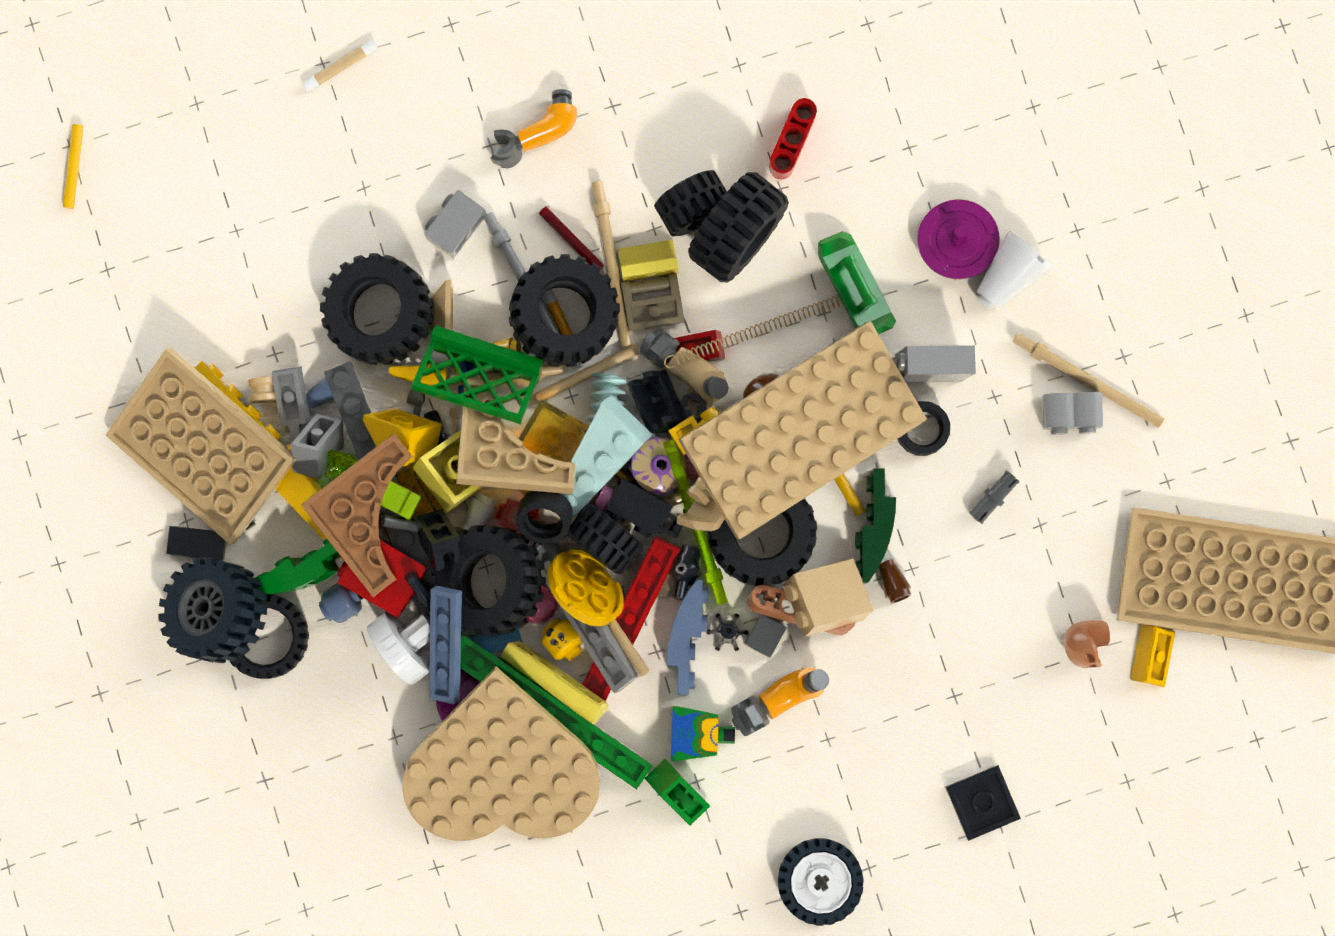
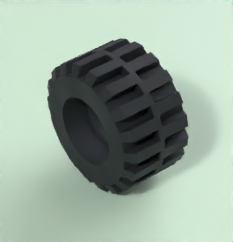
[654,170,727,237]
[567,504,643,575]

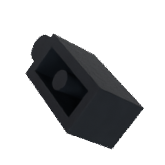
[606,477,684,539]

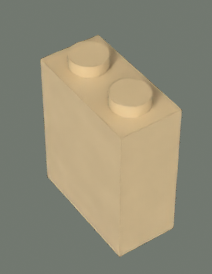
[784,559,874,637]

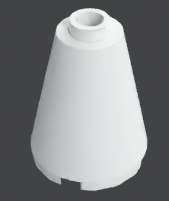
[977,230,1053,310]

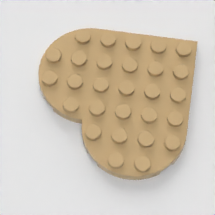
[402,667,600,841]

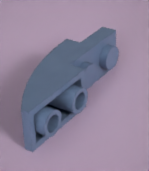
[666,580,708,695]

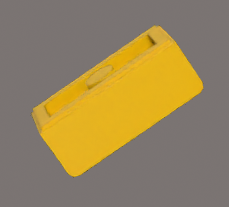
[1130,625,1176,687]

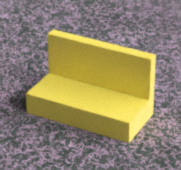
[618,240,678,282]

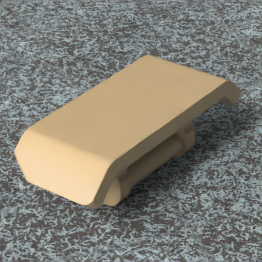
[677,476,725,531]

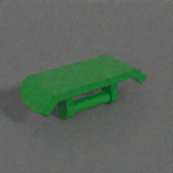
[818,231,896,335]

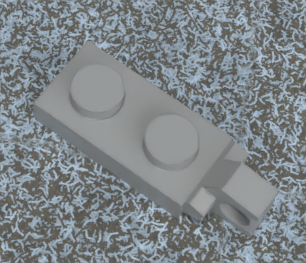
[272,366,311,444]

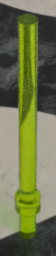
[663,439,728,605]

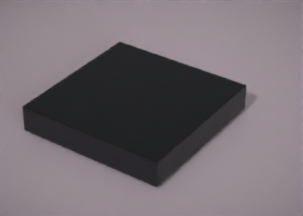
[945,765,1021,841]

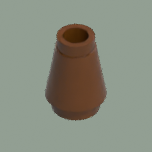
[879,559,912,604]

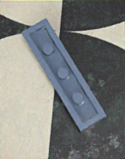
[429,586,462,704]

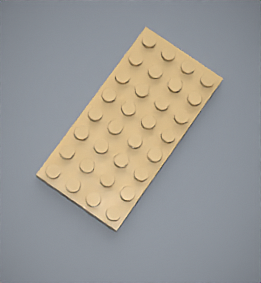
[678,321,927,539]
[1116,507,1335,654]

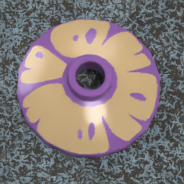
[631,437,687,494]

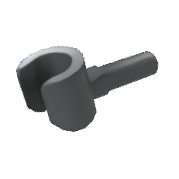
[406,390,425,416]

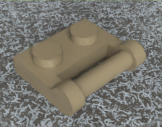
[621,273,685,332]

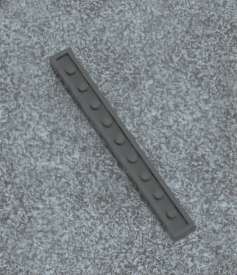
[324,362,435,617]

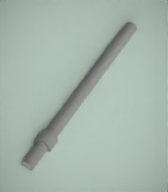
[483,212,560,334]

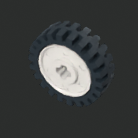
[778,838,864,926]

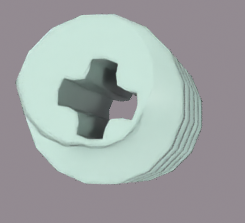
[587,373,627,430]

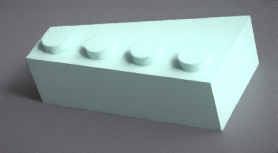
[560,395,653,520]

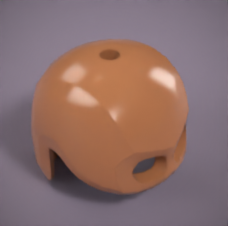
[1064,620,1110,669]

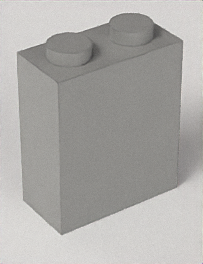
[892,345,976,382]

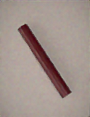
[539,206,605,272]

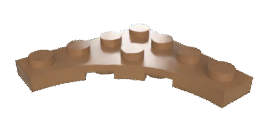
[301,433,413,597]

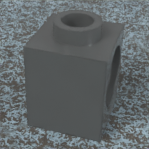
[744,615,787,658]

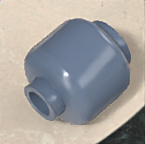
[319,583,363,623]

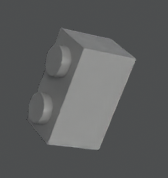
[424,190,487,259]
[291,413,344,479]

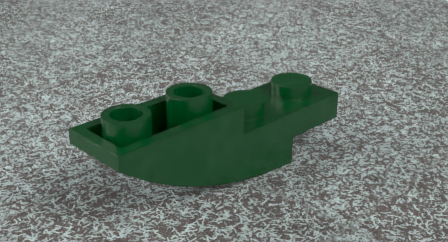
[855,468,896,584]

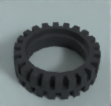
[230,594,309,679]

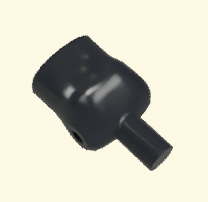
[673,545,703,600]

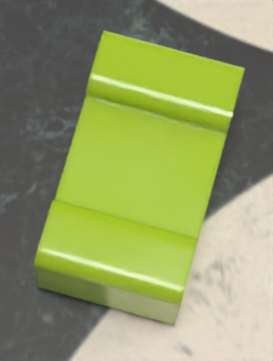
[381,481,422,520]

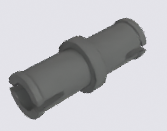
[968,470,1020,524]

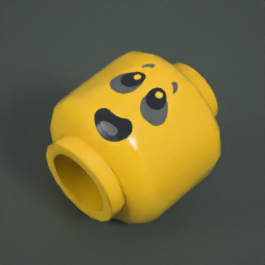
[541,618,582,661]

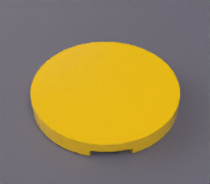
[547,549,624,626]

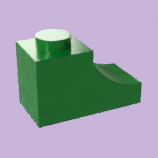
[644,759,710,826]

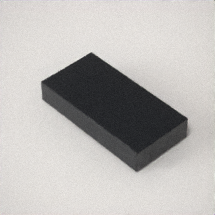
[166,526,226,560]

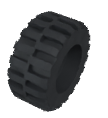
[688,172,789,283]
[320,253,434,365]
[509,254,620,367]
[707,497,817,586]
[431,525,546,636]

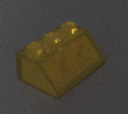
[518,399,589,494]

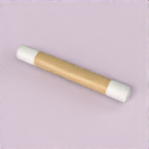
[302,39,378,92]

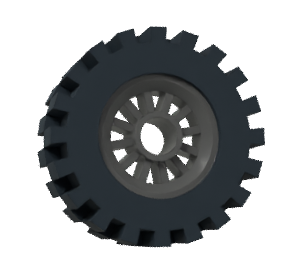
[158,557,267,663]

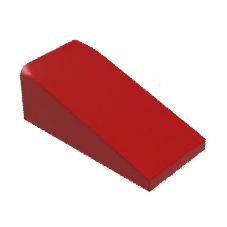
[666,330,725,365]

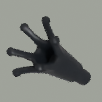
[706,613,749,651]

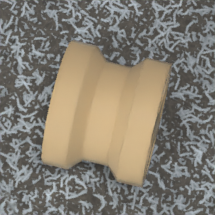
[248,377,276,404]

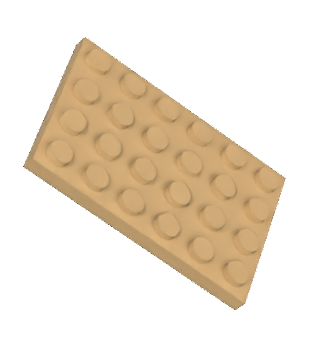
[105,348,296,545]

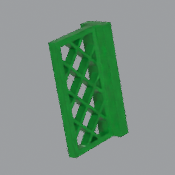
[411,325,543,425]

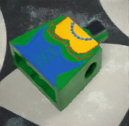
[671,706,735,761]

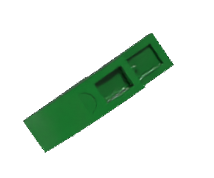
[255,539,341,594]

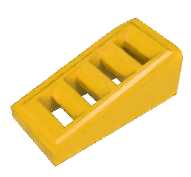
[389,365,449,388]

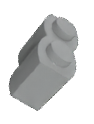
[1042,392,1103,435]

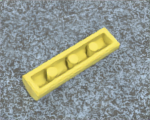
[501,640,609,724]

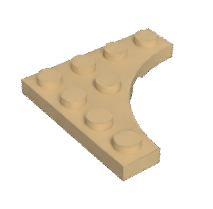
[456,379,575,494]

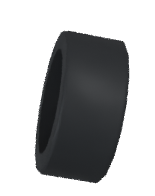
[897,401,951,456]
[516,491,573,544]

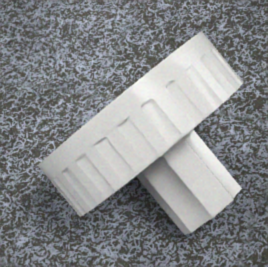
[367,612,430,685]

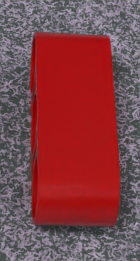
[769,98,817,180]

